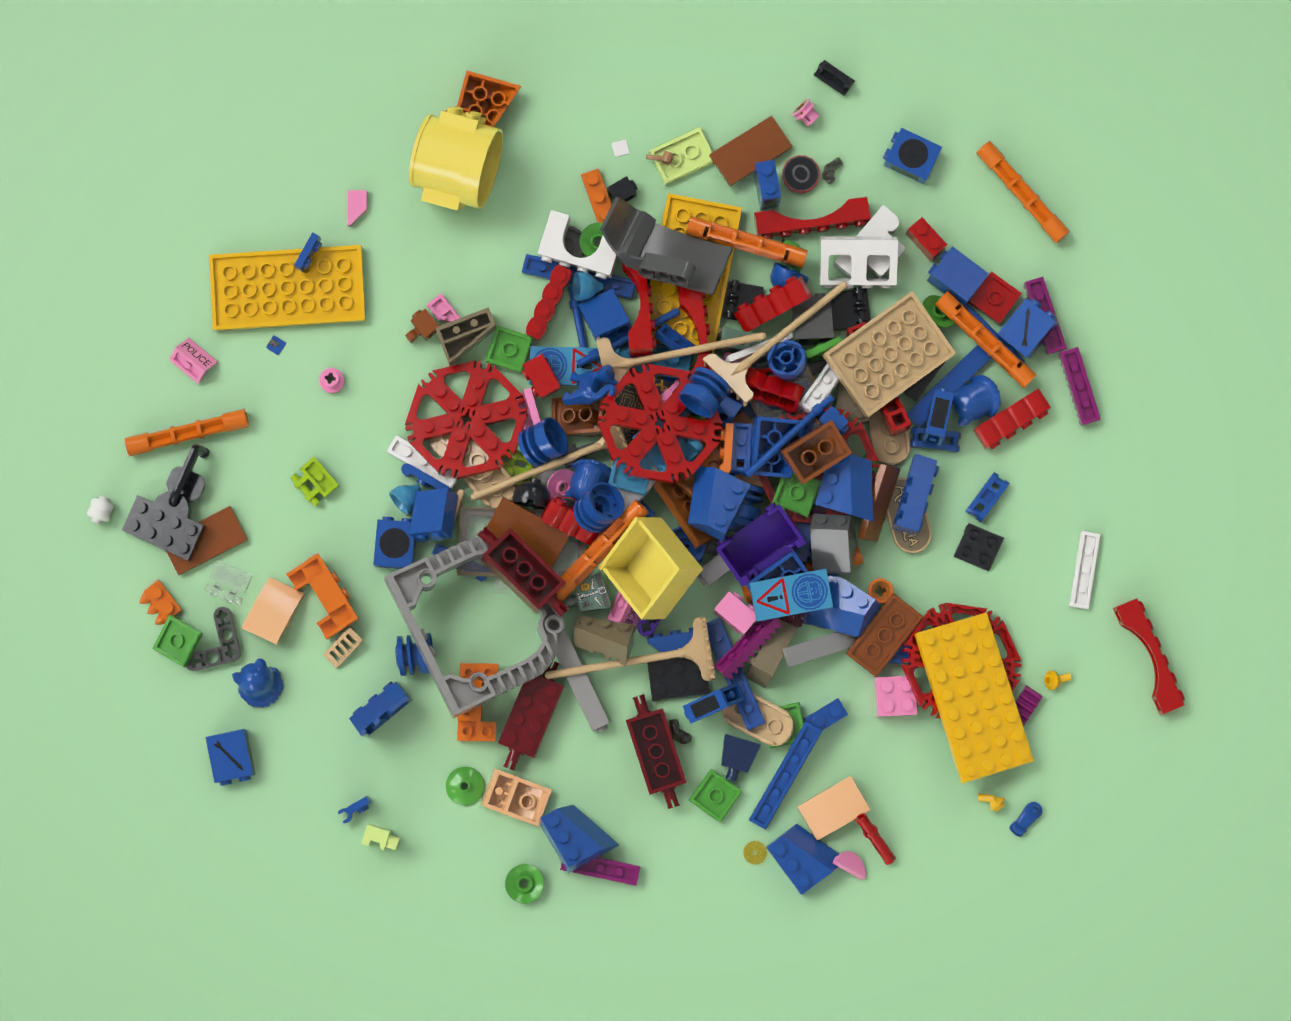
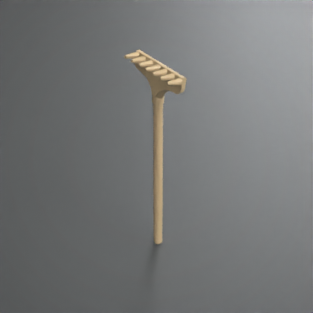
[703,281,848,407]
[596,332,766,397]
[471,413,629,500]
[545,616,716,681]

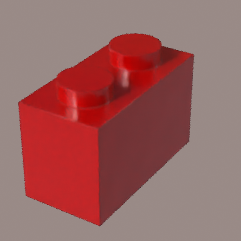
[906,217,947,261]
[522,354,563,400]

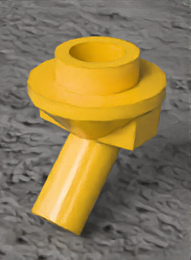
[1044,671,1072,690]
[978,793,1005,812]

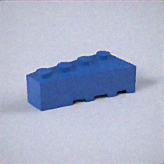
[892,454,939,535]

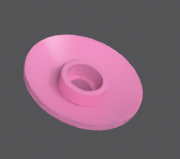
[547,469,574,498]

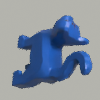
[562,365,618,405]

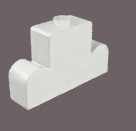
[833,205,905,278]

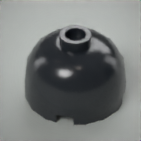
[512,478,551,510]

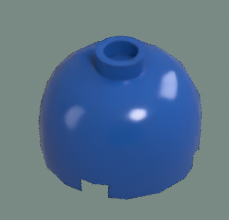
[770,262,809,287]
[767,340,807,380]

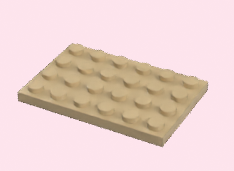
[822,291,956,418]

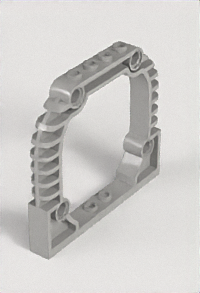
[384,537,564,719]

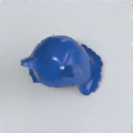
[952,375,1001,426]
[565,459,612,500]
[232,658,284,708]

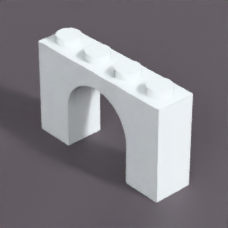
[537,210,618,280]

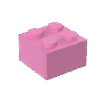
[713,592,756,636]
[874,676,917,717]

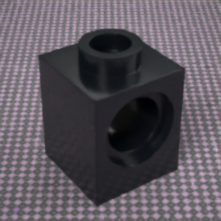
[607,176,638,202]

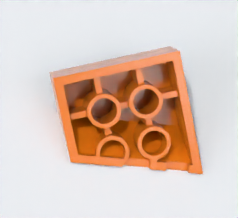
[457,71,521,127]

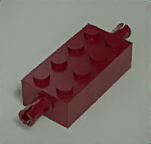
[477,527,569,617]
[498,661,564,771]
[626,694,687,809]

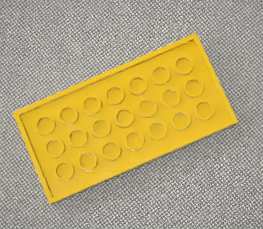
[648,193,742,354]
[209,245,366,331]
[914,612,1034,784]

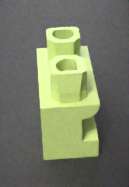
[361,824,400,851]

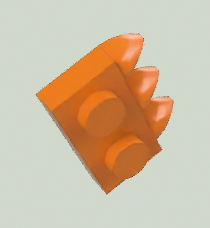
[139,580,183,625]

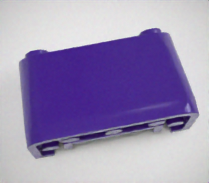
[715,503,807,587]

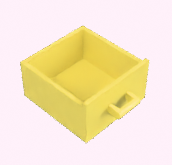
[598,517,703,620]

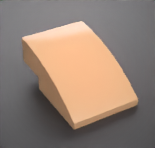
[242,577,305,645]
[480,768,552,826]
[797,776,870,840]

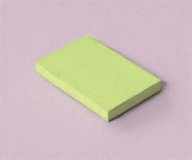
[649,127,713,185]

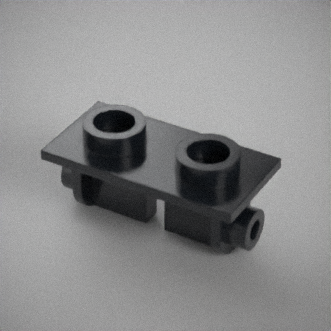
[814,60,855,96]

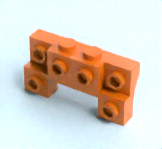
[286,553,359,640]
[457,663,499,742]

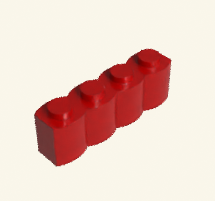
[526,264,572,341]
[734,276,812,332]
[729,369,804,412]
[973,388,1051,450]
[541,497,612,546]

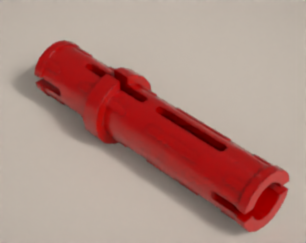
[855,813,896,865]

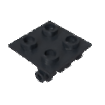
[721,280,763,321]
[831,287,871,330]
[953,523,1004,571]

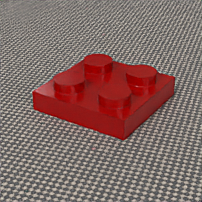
[968,271,1022,325]

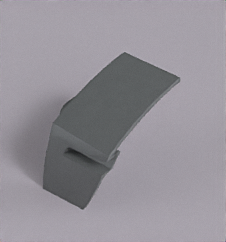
[600,197,733,295]

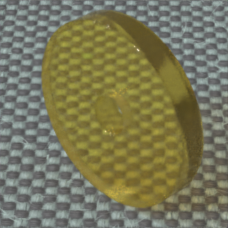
[743,841,767,864]

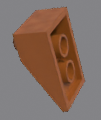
[552,395,608,437]
[780,420,852,485]

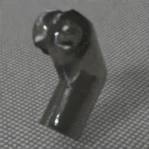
[822,157,843,184]
[669,719,692,744]

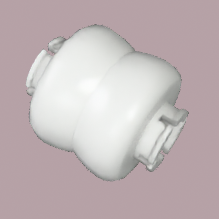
[87,496,114,525]

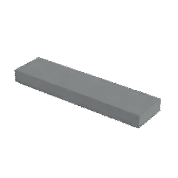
[782,632,855,668]

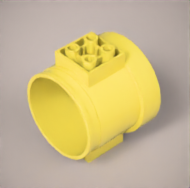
[409,106,503,211]

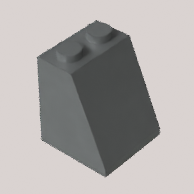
[792,293,834,345]
[810,514,858,575]

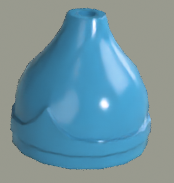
[572,272,603,301]
[389,484,421,515]

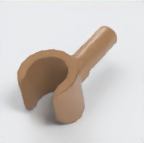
[646,151,674,165]

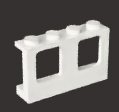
[819,236,898,288]

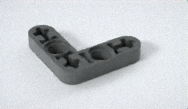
[186,607,241,671]

